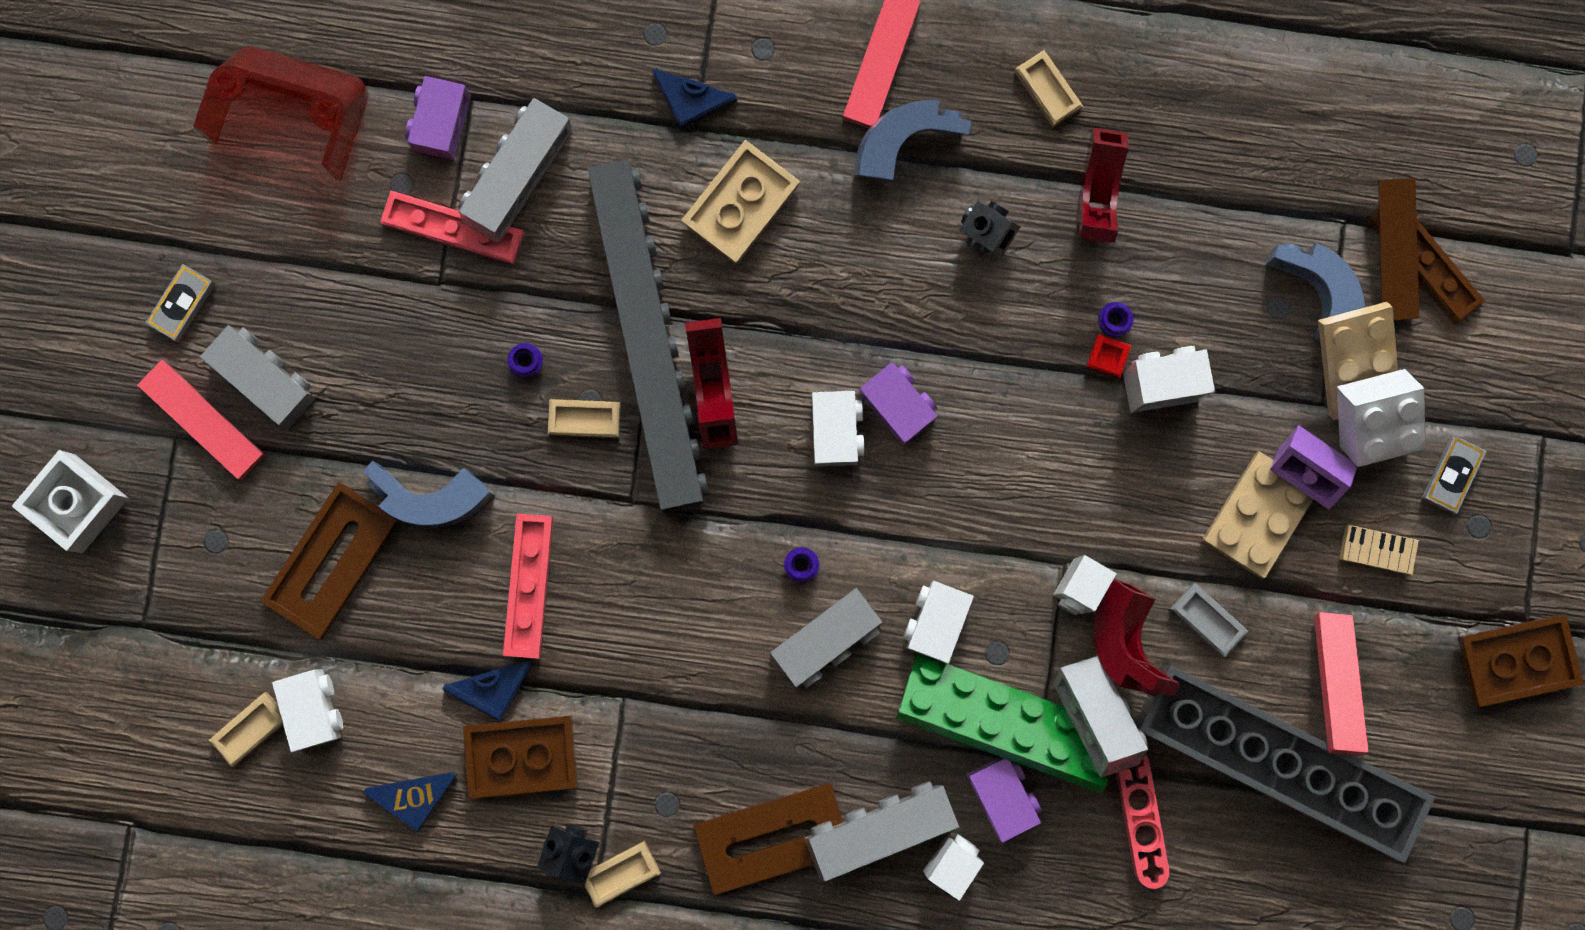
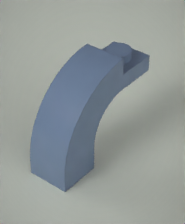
[853,100,971,181]
[1265,243,1365,341]
[363,461,495,528]

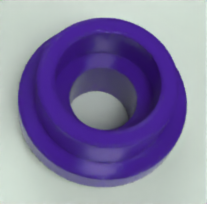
[1098,302,1134,337]
[507,343,543,378]
[784,547,819,583]

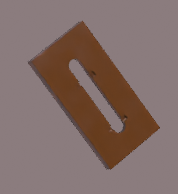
[260,482,400,640]
[693,782,843,895]

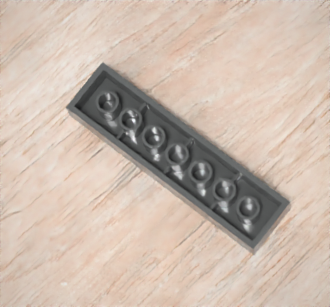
[1135,665,1435,863]

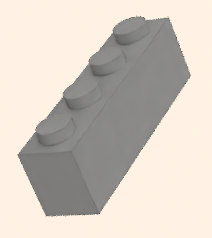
[458,98,572,244]
[804,781,959,881]

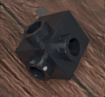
[959,200,1021,256]
[537,823,600,884]

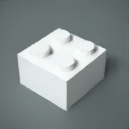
[1123,346,1215,413]
[1337,369,1426,467]
[12,450,129,553]

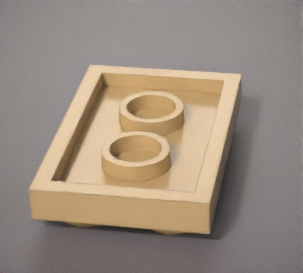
[681,140,800,265]
[1318,302,1398,420]
[1201,451,1313,579]

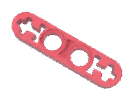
[1116,754,1169,889]

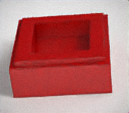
[1085,334,1132,380]

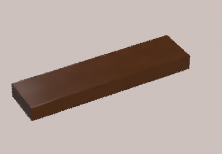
[1377,177,1419,320]
[1366,208,1486,325]

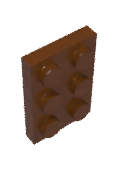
[1457,614,1584,707]
[463,715,578,799]

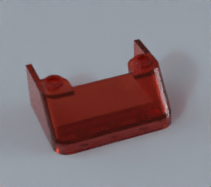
[193,46,368,181]

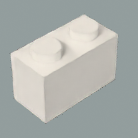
[812,391,864,467]
[1053,555,1117,615]
[903,580,974,663]
[272,669,343,752]
[923,835,984,901]

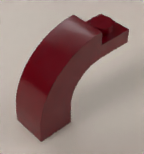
[1076,128,1129,244]
[685,318,739,449]
[1094,579,1180,697]

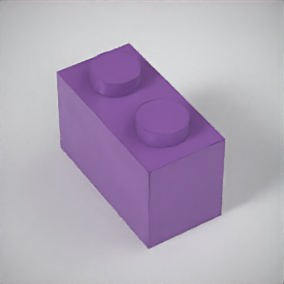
[405,76,471,161]
[858,362,937,446]
[1270,425,1357,510]
[966,757,1042,843]

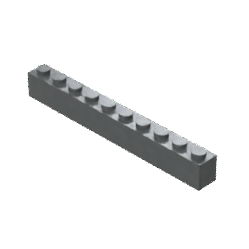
[587,159,709,512]

